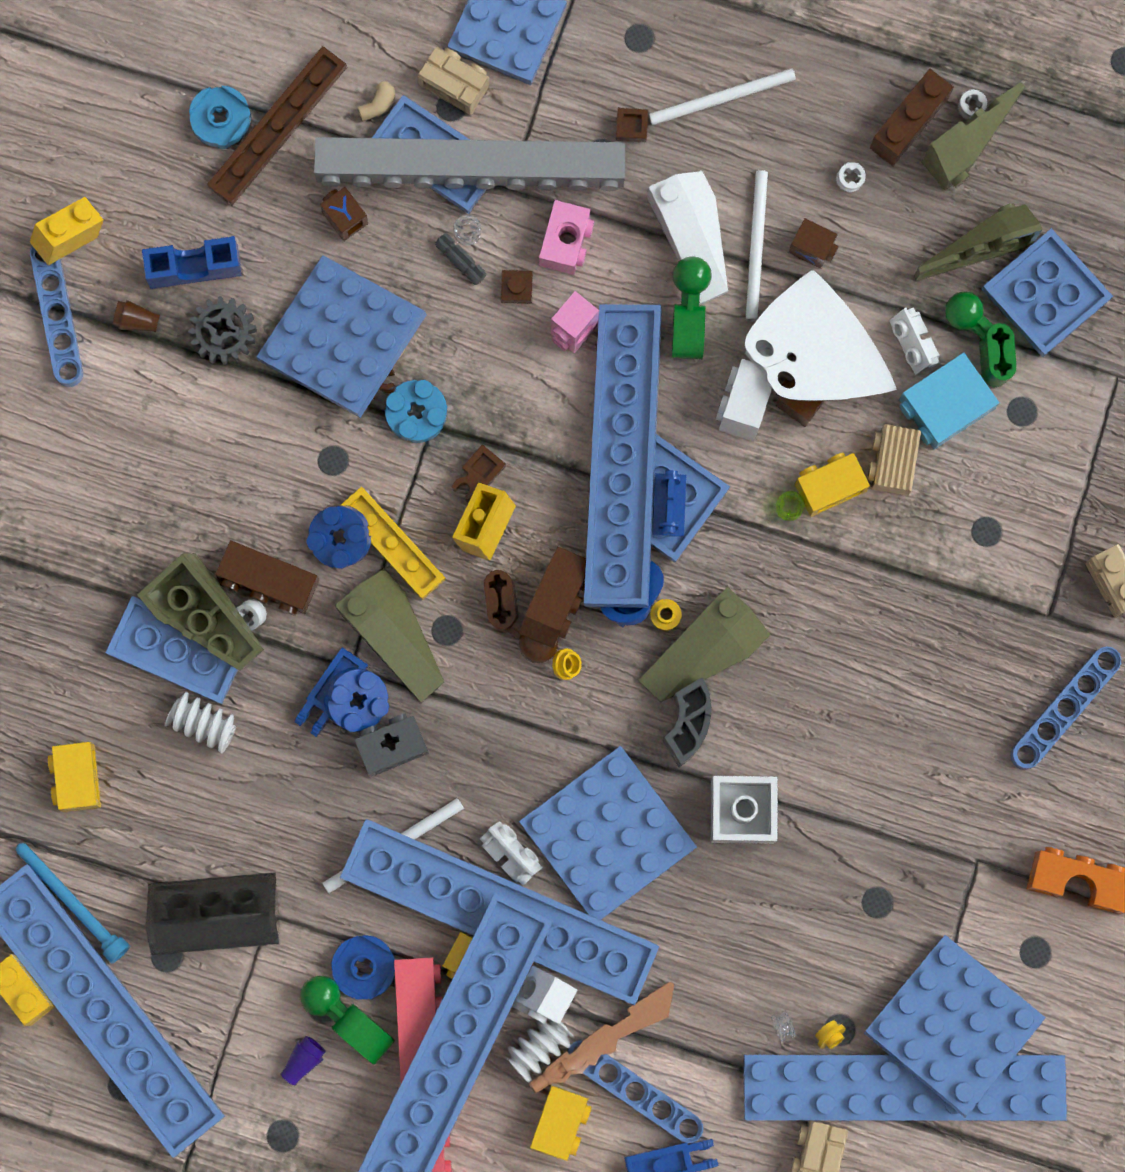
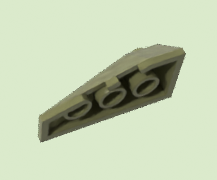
[922,82,1025,191]
[914,203,1043,281]
[137,553,264,671]
[335,569,444,703]
[638,587,770,703]

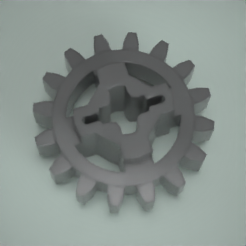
[188,296,257,365]

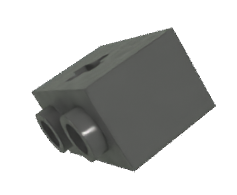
[354,714,429,777]

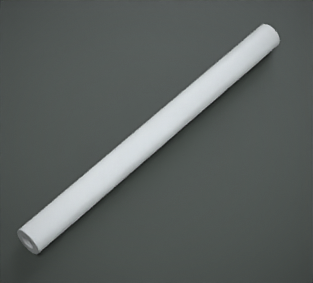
[648,68,796,126]
[745,170,768,322]
[323,798,464,893]

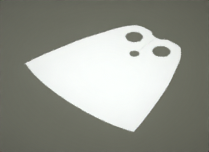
[745,270,897,400]

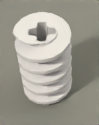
[164,692,236,753]
[506,1019,575,1083]

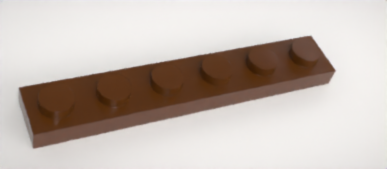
[207,46,347,206]

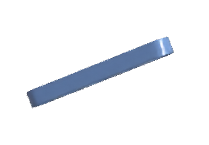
[30,246,83,387]
[1010,646,1122,770]
[567,1041,703,1143]

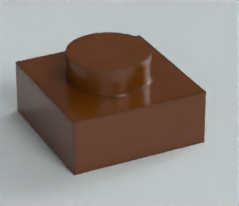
[616,107,648,142]
[501,270,533,304]

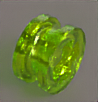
[776,491,805,521]

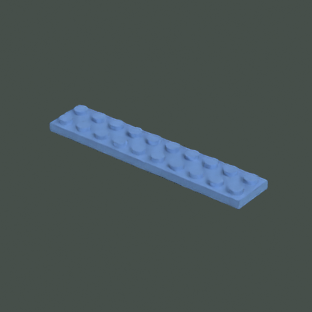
[584,304,662,608]
[340,819,660,1005]
[0,864,225,1158]
[358,893,553,1172]
[743,1055,1067,1121]

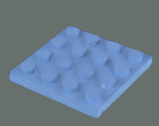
[256,255,427,418]
[519,746,697,920]
[864,935,1046,1118]

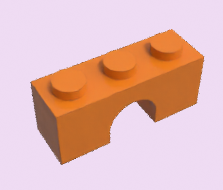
[1026,847,1125,914]

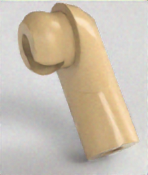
[358,81,395,121]

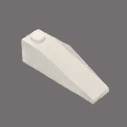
[647,171,728,305]

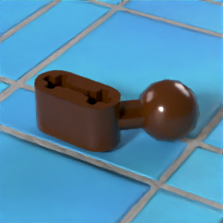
[484,570,558,663]

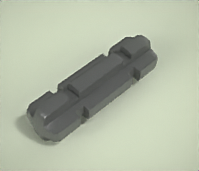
[436,233,486,285]

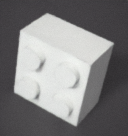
[716,359,772,442]
[711,776,777,844]

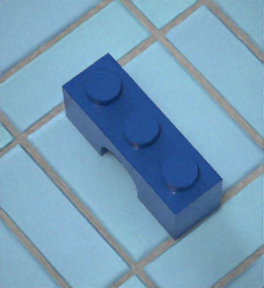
[142,236,242,289]

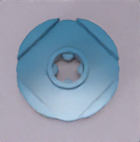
[189,86,251,149]
[385,380,448,443]

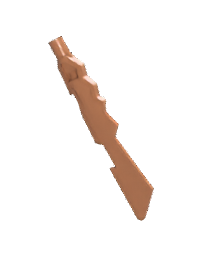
[529,982,674,1094]

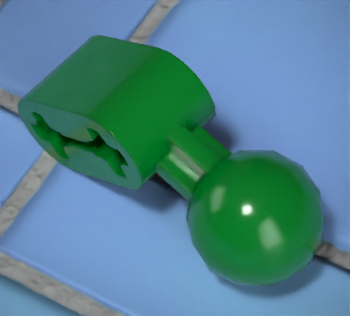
[671,256,712,360]
[945,292,1017,388]
[300,975,395,1065]

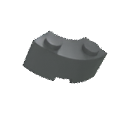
[663,677,712,767]

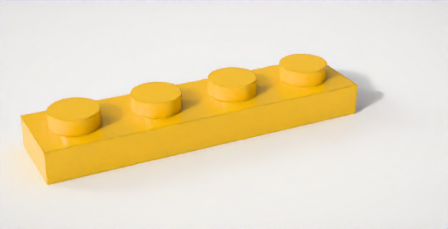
[341,486,446,600]

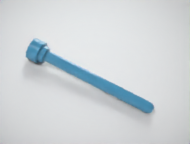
[16,843,131,964]

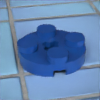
[307,505,371,569]
[324,667,389,732]
[332,935,395,1000]

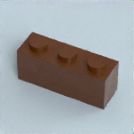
[869,68,954,167]
[215,540,320,616]
[519,546,586,648]

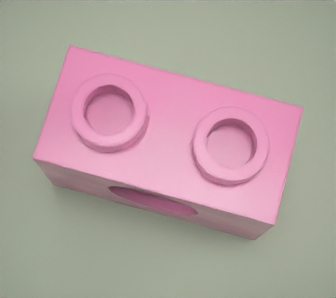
[539,200,595,275]
[551,291,599,353]

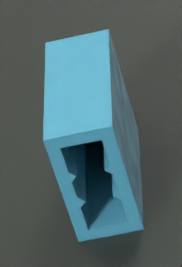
[899,353,1000,450]

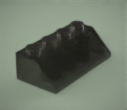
[145,872,280,955]

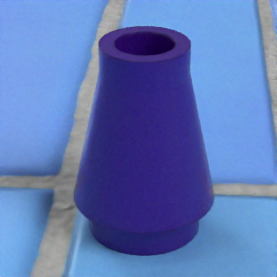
[280,1036,326,1086]

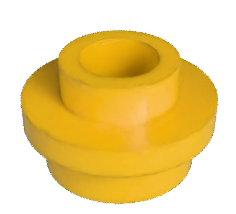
[650,599,682,631]
[552,648,582,680]
[815,1020,846,1050]

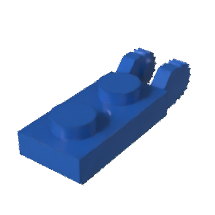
[294,647,368,737]
[624,1139,719,1172]

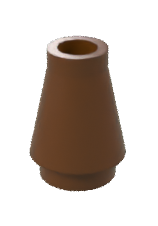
[112,300,160,332]

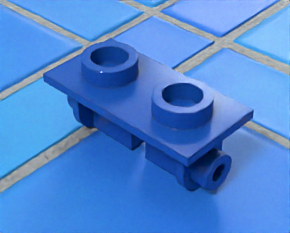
[653,470,687,537]

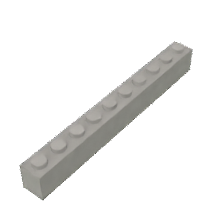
[314,137,625,191]

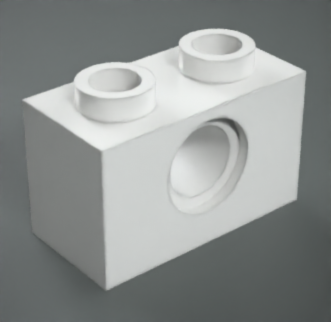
[512,966,577,1024]

